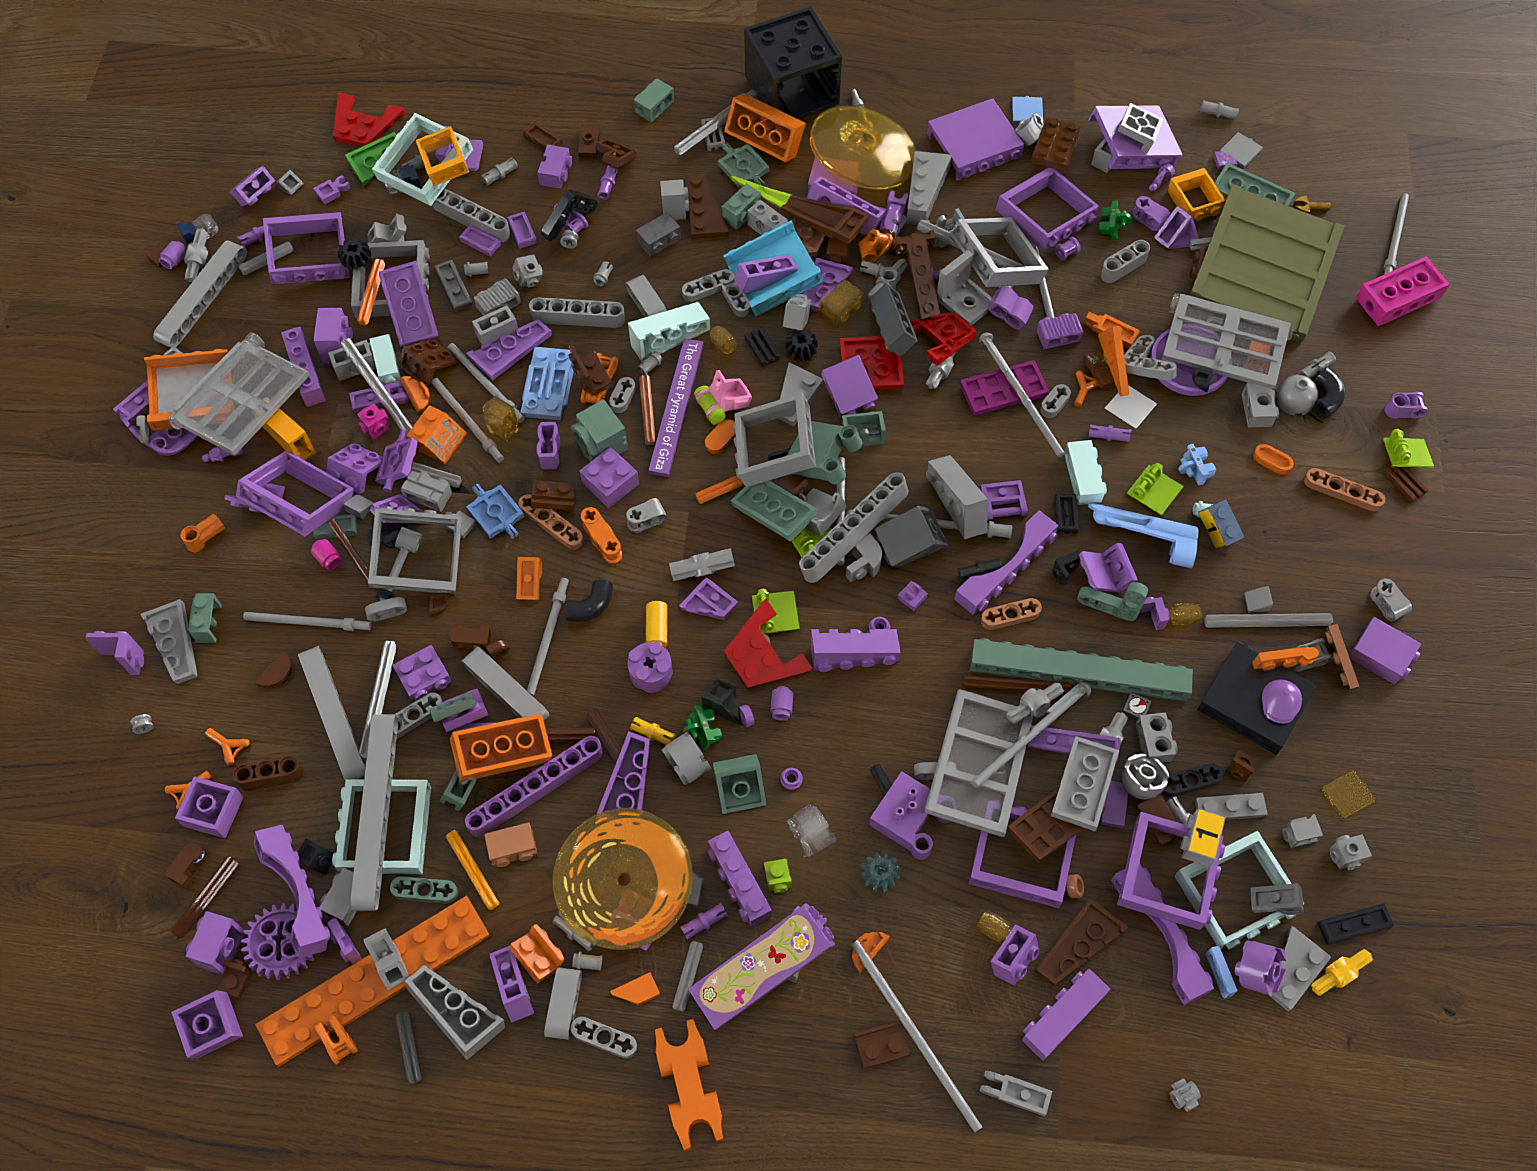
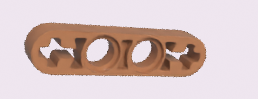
[1304,468,1385,511]
[518,494,584,550]

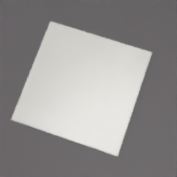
[1105,385,1157,428]

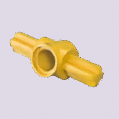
[1311,949,1373,996]

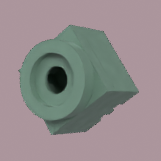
[571,399,628,462]

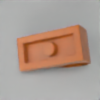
[516,557,542,600]

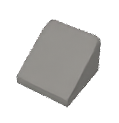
[276,170,304,196]
[343,494,374,520]
[1244,586,1273,613]

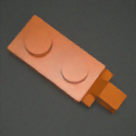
[1084,312,1140,348]

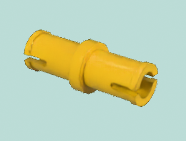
[630,717,676,745]

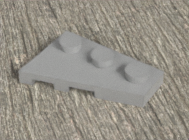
[777,363,823,427]
[1270,926,1331,1012]

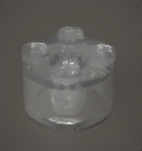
[786,802,837,857]

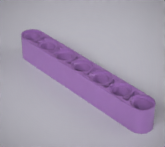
[465,736,603,837]

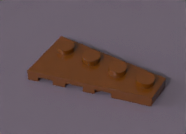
[686,174,729,239]
[1035,898,1129,986]

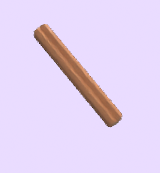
[639,375,656,445]

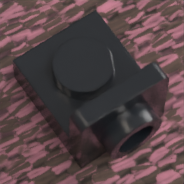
[1052,550,1081,585]
[297,838,334,874]

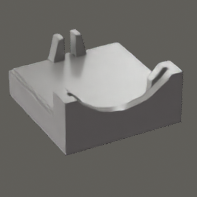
[1118,103,1163,153]
[799,488,846,536]

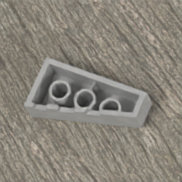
[906,151,952,225]
[926,455,988,539]
[405,965,505,1060]

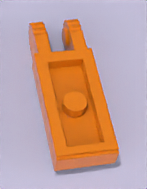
[1252,647,1319,671]

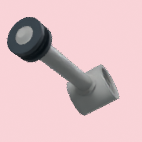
[376,527,422,601]

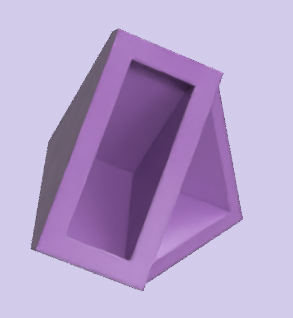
[1154,206,1199,249]

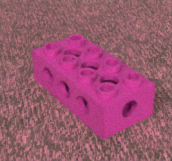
[1355,257,1450,326]

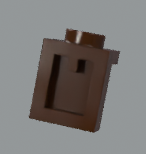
[216,959,252,999]

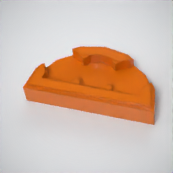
[400,376,430,414]
[852,932,890,974]

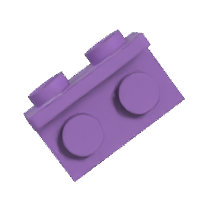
[436,689,488,732]

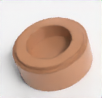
[1066,874,1084,898]

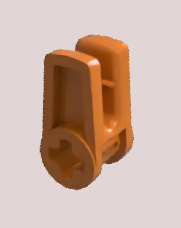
[314,1013,358,1065]

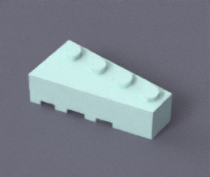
[628,302,710,362]

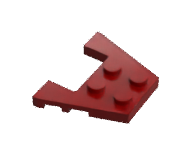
[333,92,405,147]
[911,312,976,366]
[723,599,813,688]

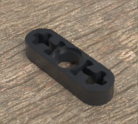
[1162,763,1224,797]

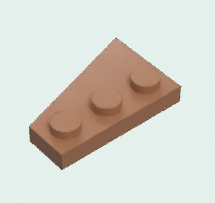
[1325,624,1359,689]

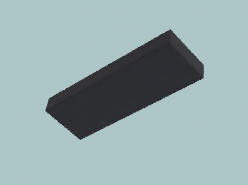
[1318,903,1394,945]

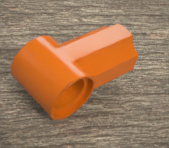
[181,514,225,552]

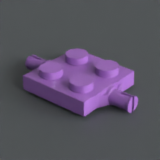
[375,429,418,493]

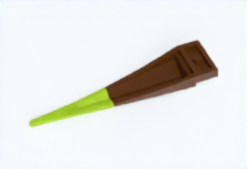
[731,176,870,244]

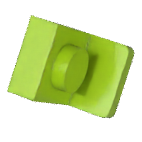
[764,859,792,893]

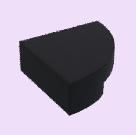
[1192,367,1213,392]

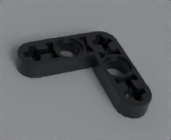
[541,190,598,241]

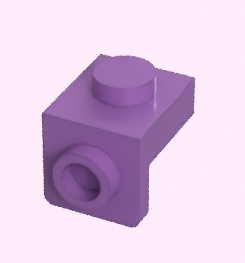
[1139,597,1170,630]

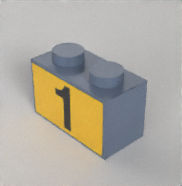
[1198,500,1244,549]

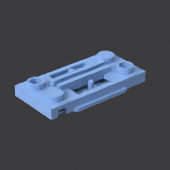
[521,347,574,421]

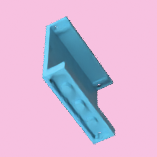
[723,220,824,317]

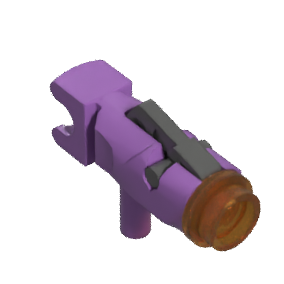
[876,191,909,240]

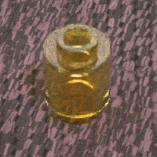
[709,326,737,354]
[1168,602,1201,626]
[976,910,1012,943]

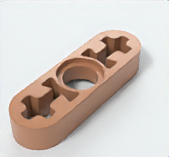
[981,598,1042,630]

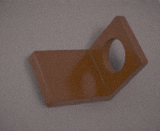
[777,475,808,499]
[1225,749,1258,782]

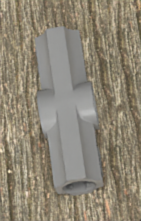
[669,548,735,581]

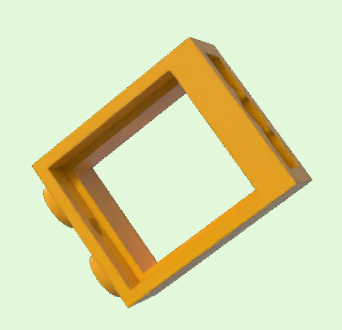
[416,126,469,186]
[1167,168,1226,222]

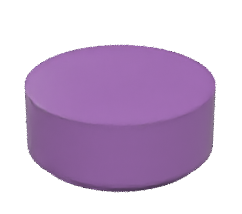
[738,705,754,728]

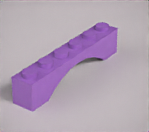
[954,510,1058,616]
[253,825,330,959]
[1111,862,1214,1006]

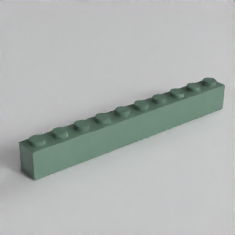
[970,638,1193,702]

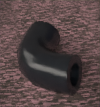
[1314,367,1345,418]
[566,580,613,622]

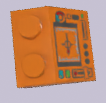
[406,405,467,465]

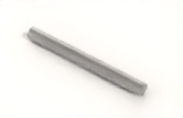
[674,90,758,155]
[917,220,1024,268]
[341,338,412,432]
[1204,613,1333,627]
[359,641,396,758]

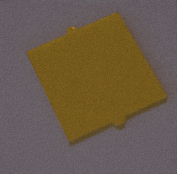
[1321,770,1376,820]

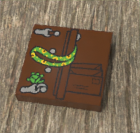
[1083,350,1137,389]

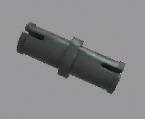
[958,558,1002,581]

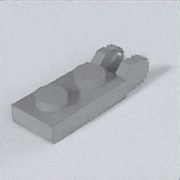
[980,1071,1052,1117]

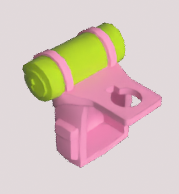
[694,370,752,425]

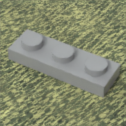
[1194,793,1268,820]

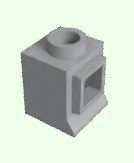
[1282,814,1323,848]

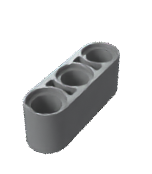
[1100,240,1150,283]
[625,275,667,318]
[544,967,582,1040]

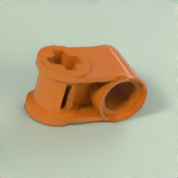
[858,229,893,263]

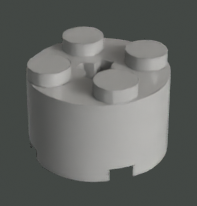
[662,732,712,785]

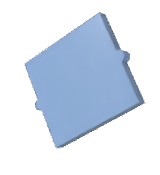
[1012,96,1043,123]

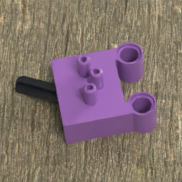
[869,764,957,860]

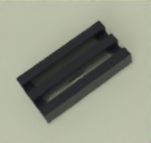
[744,327,780,367]
[1054,494,1079,534]

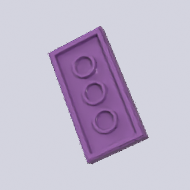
[378,261,439,348]

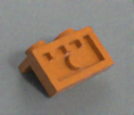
[509,924,564,984]

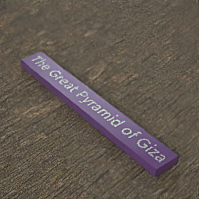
[648,338,704,477]

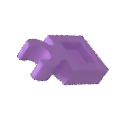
[314,175,350,205]

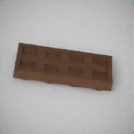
[1030,118,1082,172]
[1007,786,1106,863]

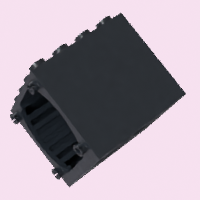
[744,7,842,119]

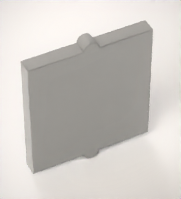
[1219,132,1263,168]

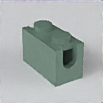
[634,78,674,123]
[439,768,477,811]

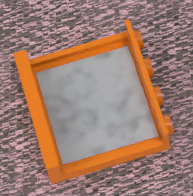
[144,349,236,431]

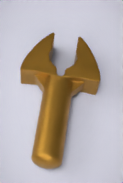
[1293,195,1331,214]

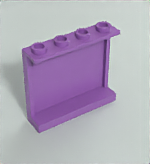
[927,98,1024,180]
[1088,106,1182,169]

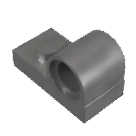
[1250,883,1304,915]

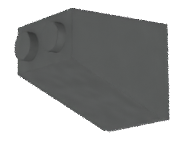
[875,506,949,567]

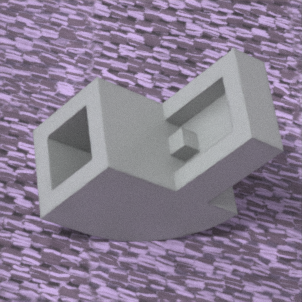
[368,214,406,243]
[846,533,882,582]
[363,928,409,990]

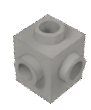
[512,254,543,287]
[1330,834,1372,870]

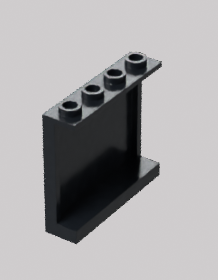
[1197,641,1317,755]

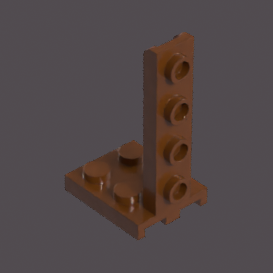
[889,230,940,320]

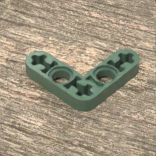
[1077,582,1148,621]

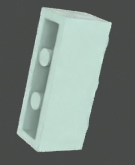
[1064,440,1107,505]

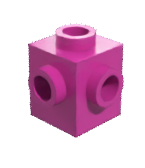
[357,404,390,440]

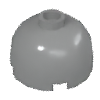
[1275,375,1318,415]
[1121,754,1169,800]

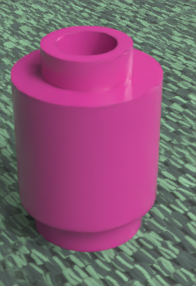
[311,539,342,570]

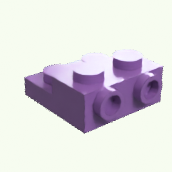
[393,645,452,703]

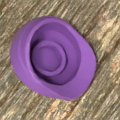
[1262,679,1302,723]

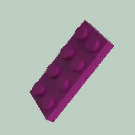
[960,360,1049,416]

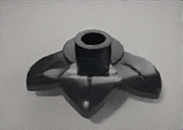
[367,515,408,548]

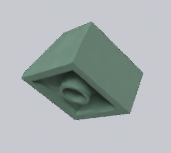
[712,754,767,814]

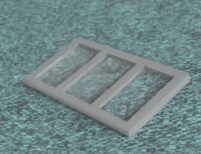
[925,689,1033,837]

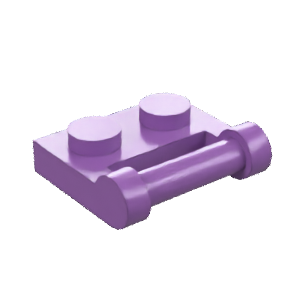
[980,480,1028,520]

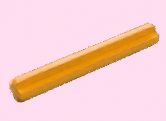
[446,830,499,910]

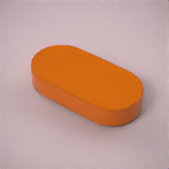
[705,419,736,454]
[1253,444,1294,475]

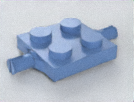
[466,484,525,539]

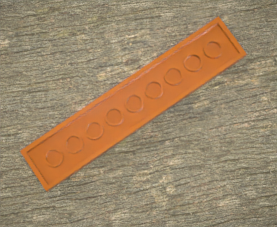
[255,896,490,1067]

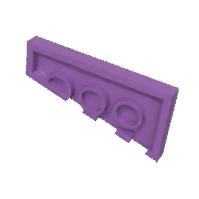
[466,319,552,381]

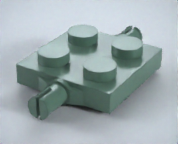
[718,143,769,189]

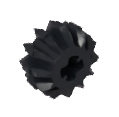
[337,237,372,271]
[785,329,818,362]

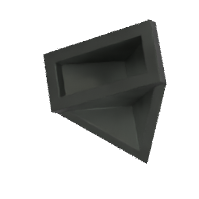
[701,679,742,725]

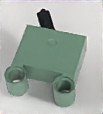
[768,421,863,484]

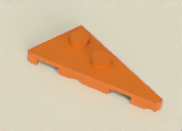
[1098,326,1129,397]

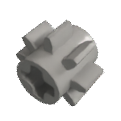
[1169,1078,1201,1112]

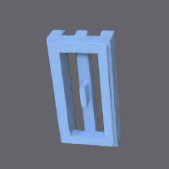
[1205,945,1237,999]

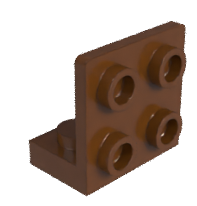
[398,339,458,387]
[568,345,613,396]

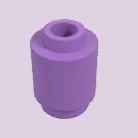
[158,241,186,269]
[770,686,794,721]

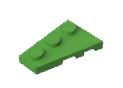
[345,132,396,187]

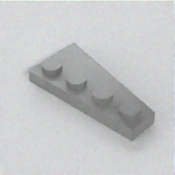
[141,599,198,684]

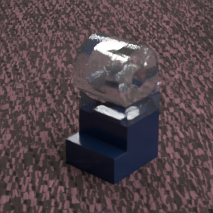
[384,165,422,195]
[176,214,219,245]

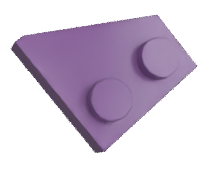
[679,577,738,620]

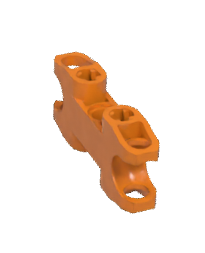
[655,1019,723,1152]

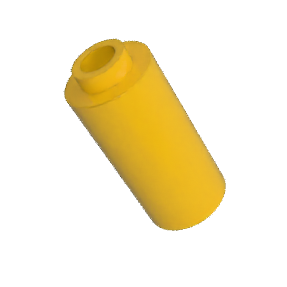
[646,601,667,647]

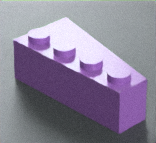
[810,629,900,672]
[596,731,650,827]

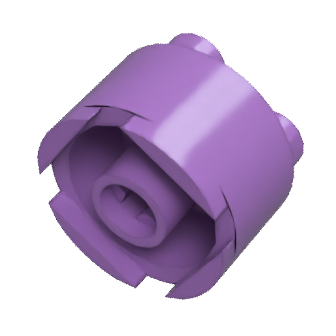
[628,642,673,693]
[1235,940,1286,996]

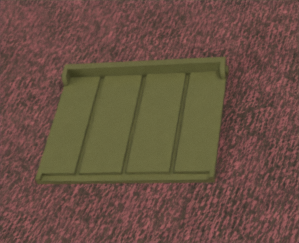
[1190,184,1344,343]

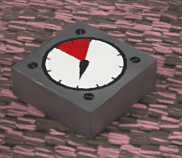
[1122,692,1151,720]

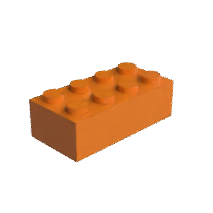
[724,93,806,162]
[450,713,552,782]

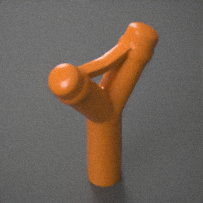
[1074,371,1099,407]
[205,728,250,766]
[165,771,212,810]

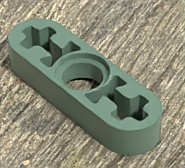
[390,877,458,904]

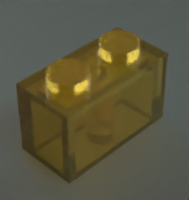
[819,279,862,327]
[482,396,519,443]

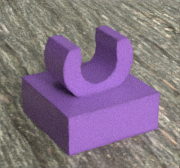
[897,581,928,611]

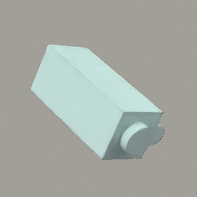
[368,334,401,385]

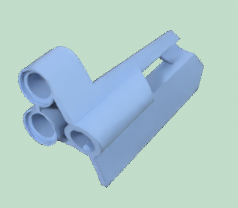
[1088,503,1198,569]

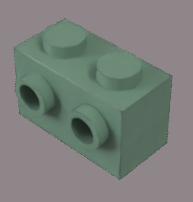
[722,183,761,230]

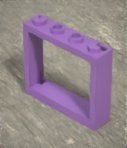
[995,168,1099,251]
[263,212,350,285]
[236,450,354,536]
[968,800,1076,908]
[1117,812,1225,930]

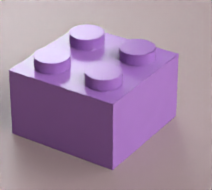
[314,308,353,364]
[579,447,639,508]
[175,776,244,838]
[185,911,244,975]
[171,990,243,1058]

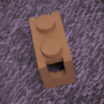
[484,822,538,867]

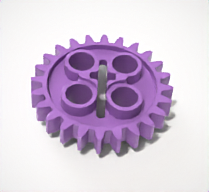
[241,903,314,980]

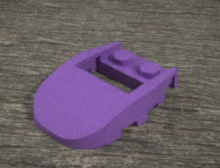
[113,380,197,456]

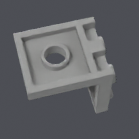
[937,250,992,326]

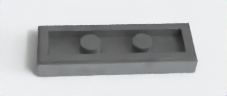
[434,260,473,312]

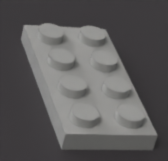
[1051,736,1119,831]

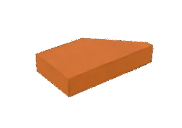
[610,972,660,1006]

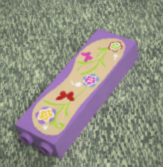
[688,905,835,1030]

